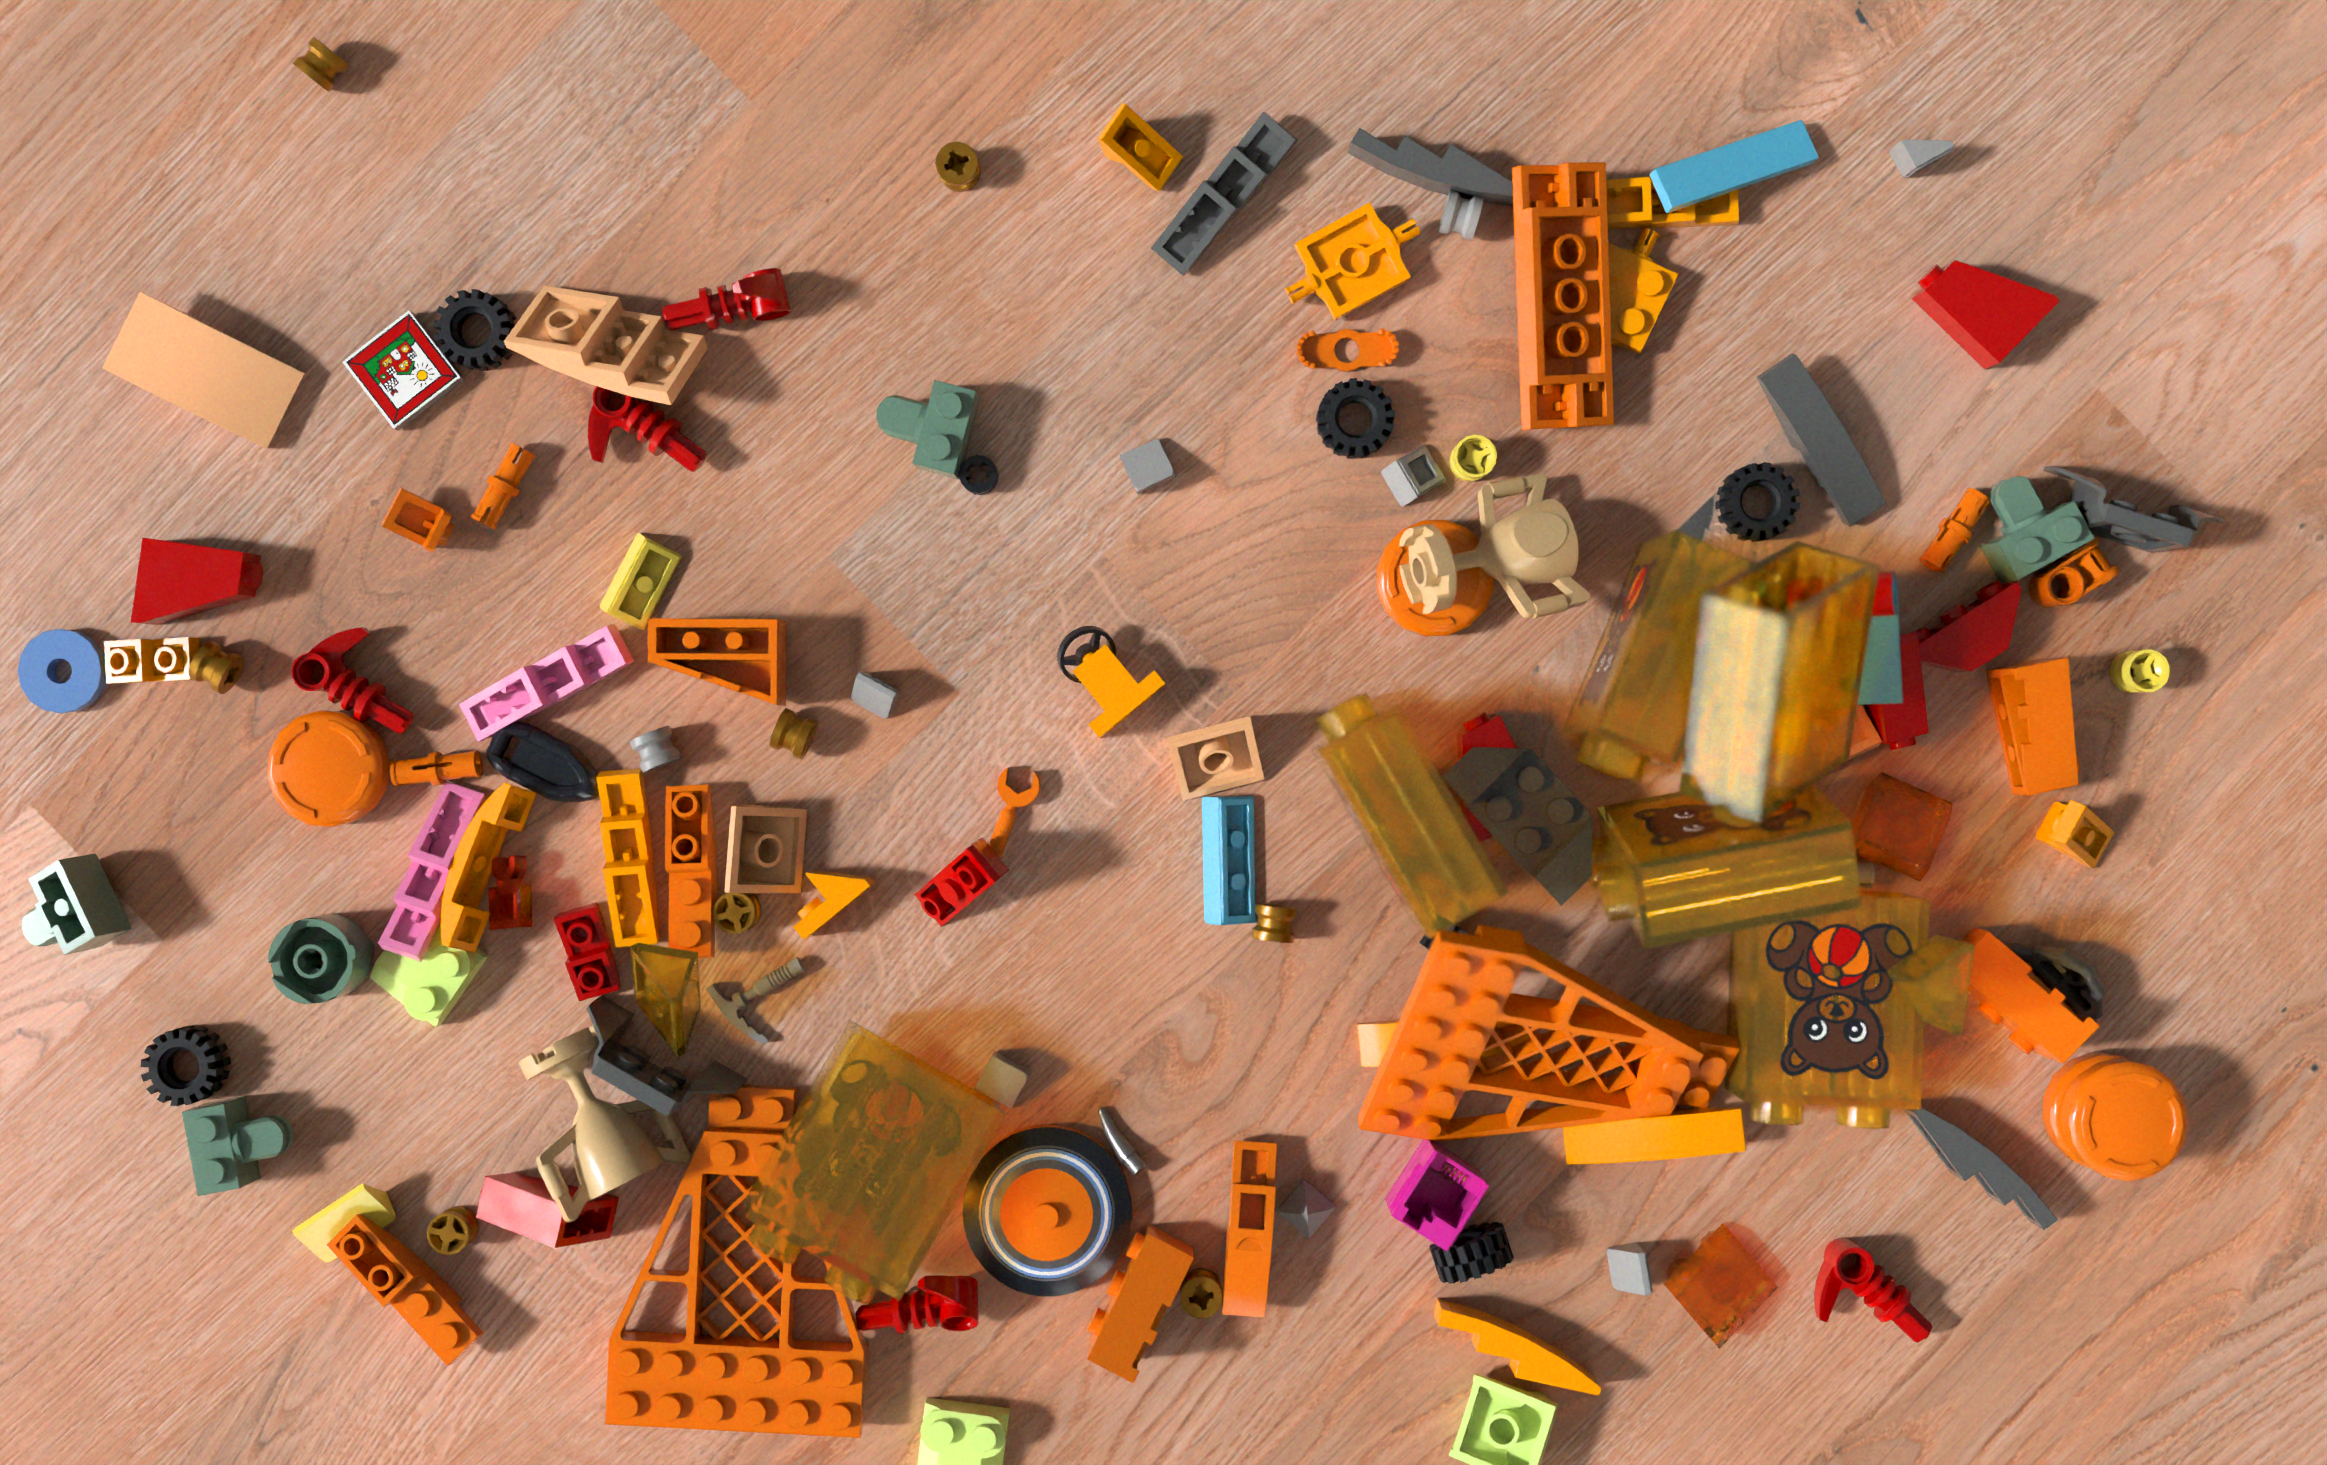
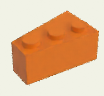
[648,618,786,706]
[1986,657,2080,796]
[1939,928,2100,1064]
[1086,1224,1194,1384]

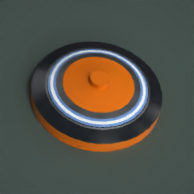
[963,1124,1132,1297]

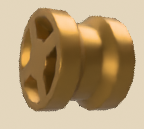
[293,37,350,92]
[935,141,981,192]
[188,641,245,694]
[769,708,818,760]
[713,893,762,934]
[1251,903,1297,943]
[427,1206,479,1255]
[1180,1268,1222,1319]

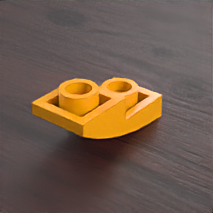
[104,637,200,684]

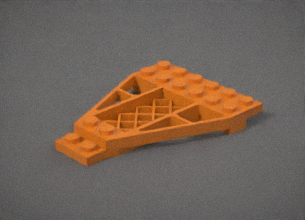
[1357,925,1740,1142]
[605,1085,869,1438]

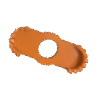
[1296,328,1399,372]

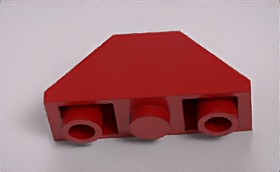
[1914,580,2022,672]
[915,837,1009,927]

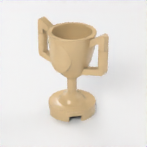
[1399,473,1590,618]
[518,1026,691,1222]

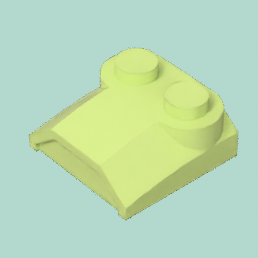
[370,922,488,1027]
[1449,1373,1558,1465]
[918,1397,1011,1465]

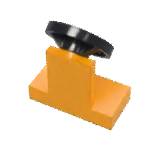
[1057,626,1166,738]

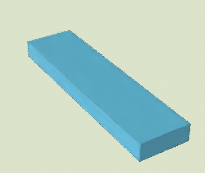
[1650,120,1819,214]

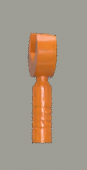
[989,767,1041,859]

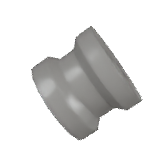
[1439,190,1483,241]
[630,726,682,773]

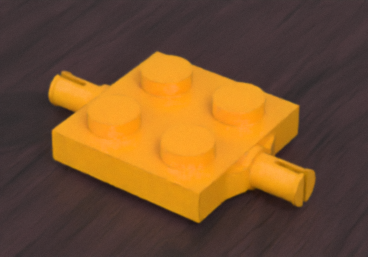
[1284,202,1421,321]
[1608,228,1678,355]

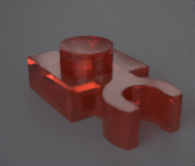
[488,855,533,930]

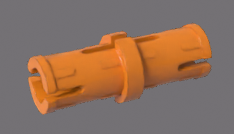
[470,443,536,530]
[1919,488,1991,574]
[390,750,483,787]

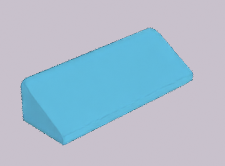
[1202,796,1256,925]

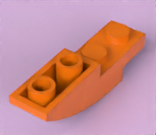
[665,784,718,960]
[1222,1140,1277,1317]
[327,1214,484,1366]

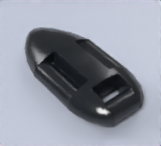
[486,721,599,803]

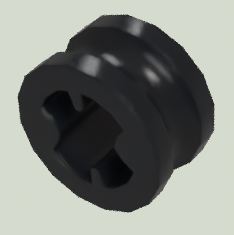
[959,455,999,495]

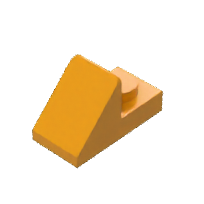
[1098,103,1183,191]
[2036,800,2114,869]
[793,870,875,940]

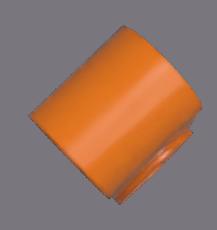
[2029,535,2121,608]

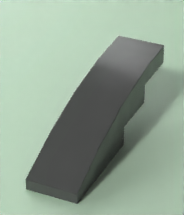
[1151,112,1298,276]
[1348,128,1513,206]
[1757,353,1886,527]
[1901,1100,2058,1230]

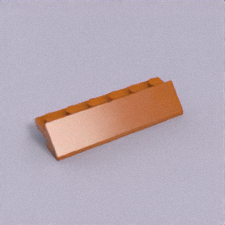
[1512,162,1614,430]

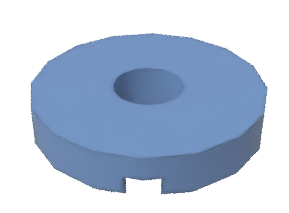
[18,629,106,713]

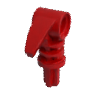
[662,268,791,331]
[587,386,707,472]
[291,627,414,734]
[1814,1238,1933,1343]
[856,1275,979,1334]

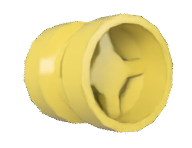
[1449,435,1497,482]
[2110,650,2170,693]

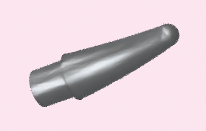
[1098,1107,1147,1176]

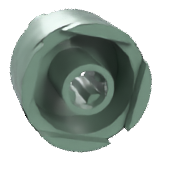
[268,914,374,1004]

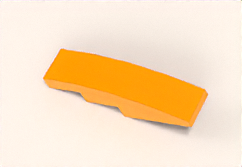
[1606,177,1739,229]
[596,768,659,947]
[1563,1107,1747,1165]
[1434,1298,1601,1396]

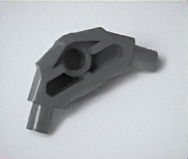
[2011,943,2106,1023]

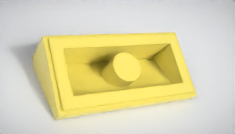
[600,533,682,631]
[292,1184,396,1263]

